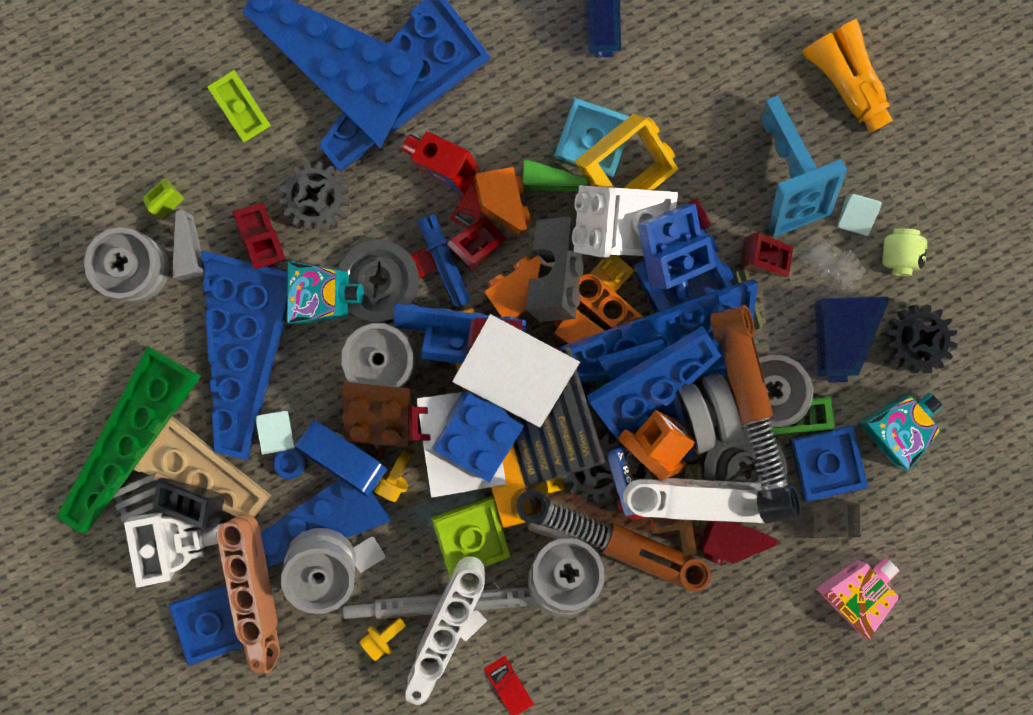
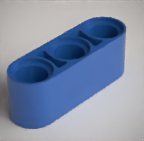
[294,420,387,497]

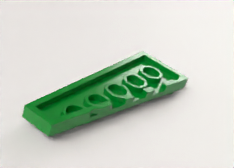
[56,346,201,533]

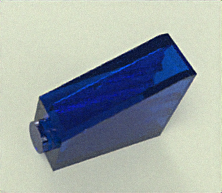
[583,0,621,58]
[815,297,888,383]

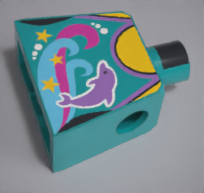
[287,262,364,324]
[858,393,942,470]

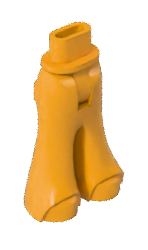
[802,19,893,133]

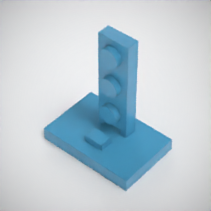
[761,96,847,238]

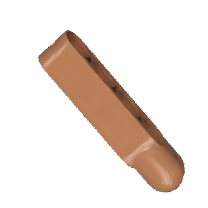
[217,514,280,674]

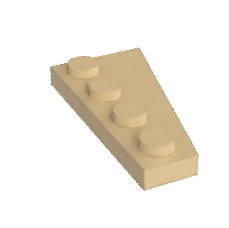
[133,416,272,517]

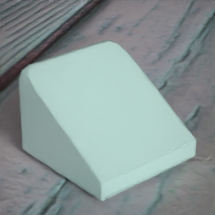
[837,194,882,236]
[256,411,294,455]

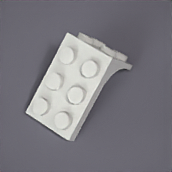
[572,185,678,258]

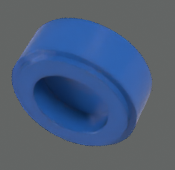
[273,447,307,479]

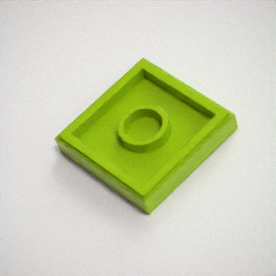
[431,496,511,578]

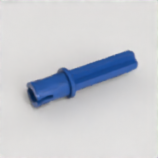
[417,214,470,307]

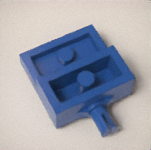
[638,204,716,300]
[432,389,524,483]

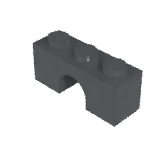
[526,216,583,322]

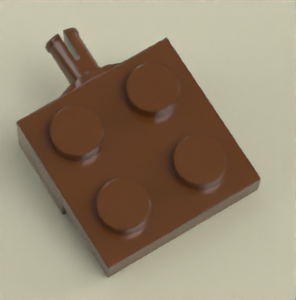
[342,382,413,460]

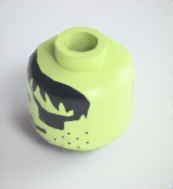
[882,228,927,277]

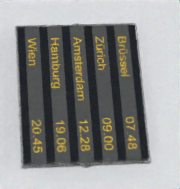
[503,347,605,488]

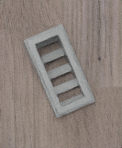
[173,210,205,281]

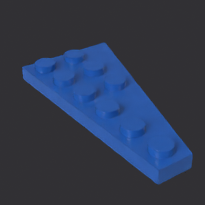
[243,0,424,149]
[319,0,490,173]
[201,250,288,460]
[559,279,758,382]

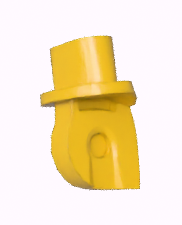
[374,450,412,502]
[359,617,406,661]

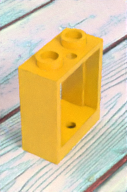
[574,113,678,191]

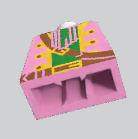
[816,557,899,639]

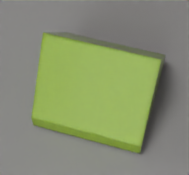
[142,178,185,220]

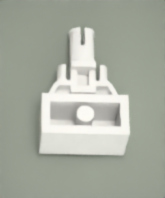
[124,512,224,588]

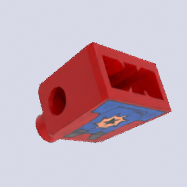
[402,132,480,196]

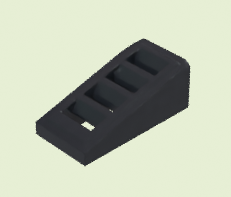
[153,477,225,529]

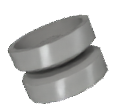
[84,227,169,303]
[341,323,417,388]
[759,354,814,427]
[677,373,743,455]
[281,528,356,614]
[528,538,604,617]

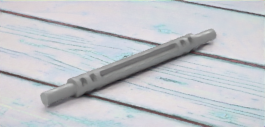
[343,587,537,619]

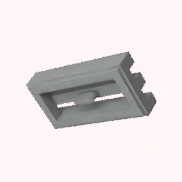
[112,472,173,522]

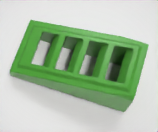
[523,159,588,192]
[770,397,835,435]

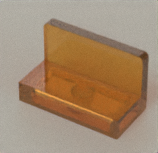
[651,517,697,556]

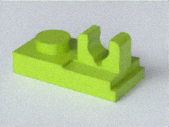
[207,70,271,143]

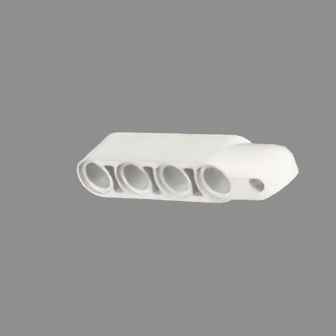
[623,478,764,523]
[406,556,485,705]

